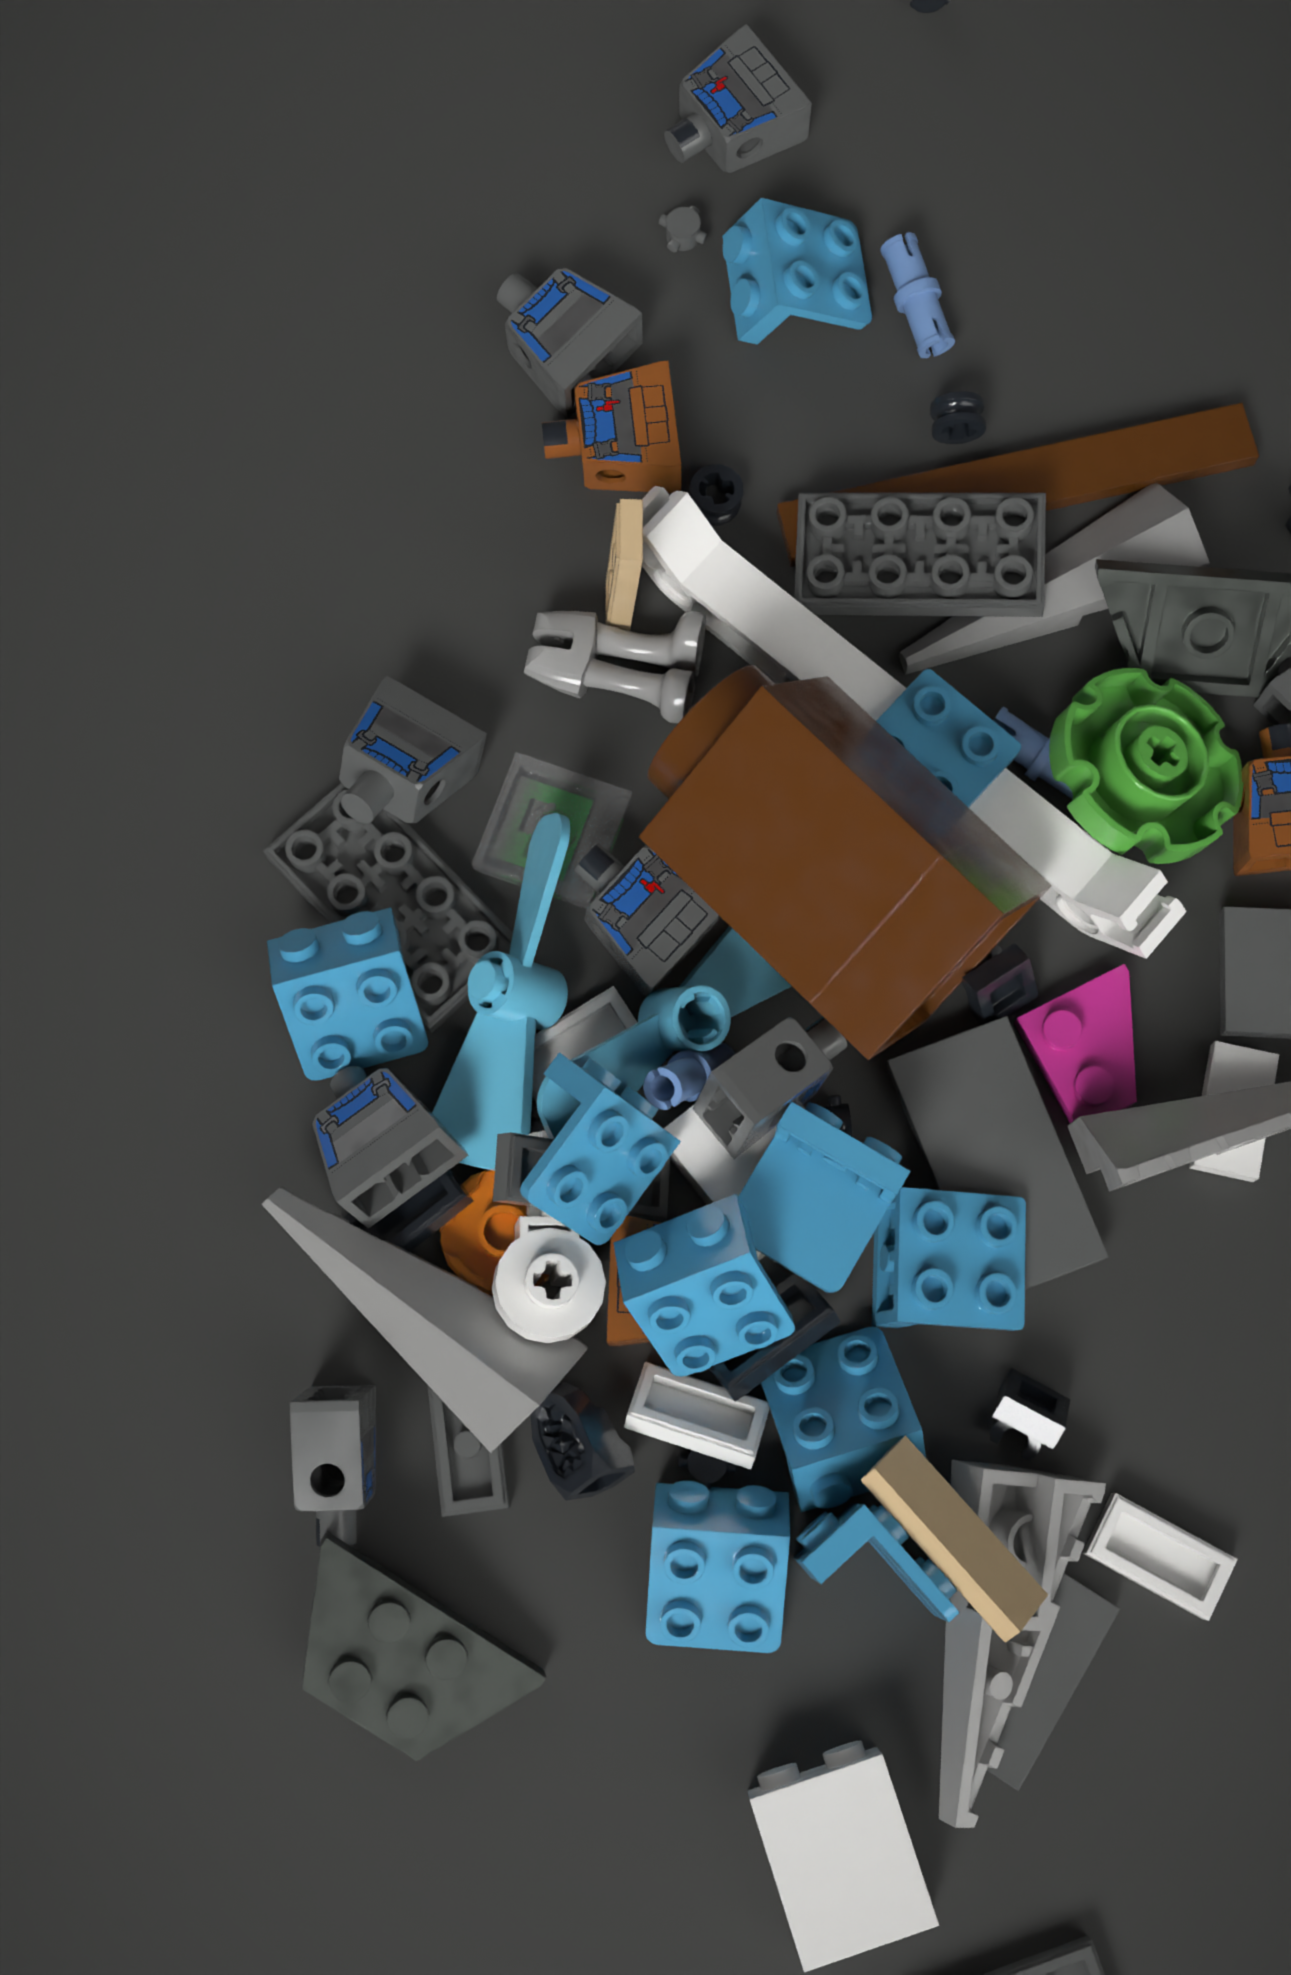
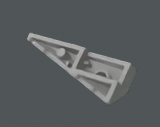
[899,483,1210,675]
[1068,1081,1291,1192]
[262,1186,588,1453]
[939,1460,1106,1828]

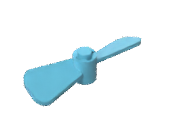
[432,813,570,1171]
[537,925,791,1139]

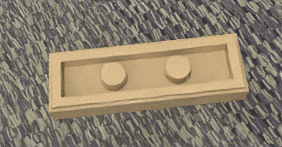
[605,499,643,631]
[861,1436,1048,1643]

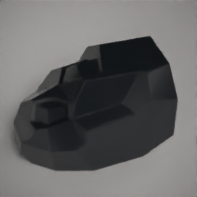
[531,1382,635,1501]

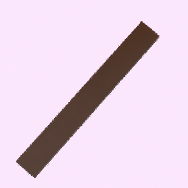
[776,403,1259,567]

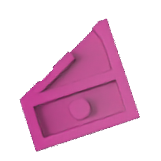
[1014,964,1137,1123]

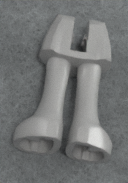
[524,611,706,723]

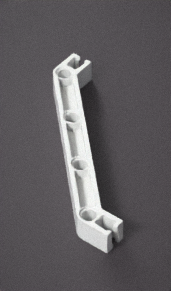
[642,486,1186,959]

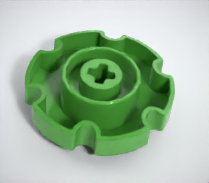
[1049,668,1244,864]

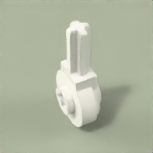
[492,1131,606,1343]

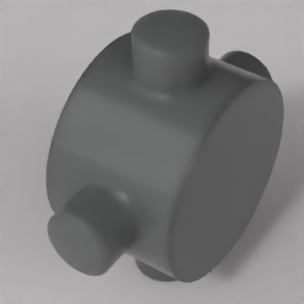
[659,205,708,253]

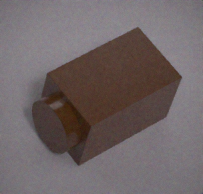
[639,665,1052,1060]

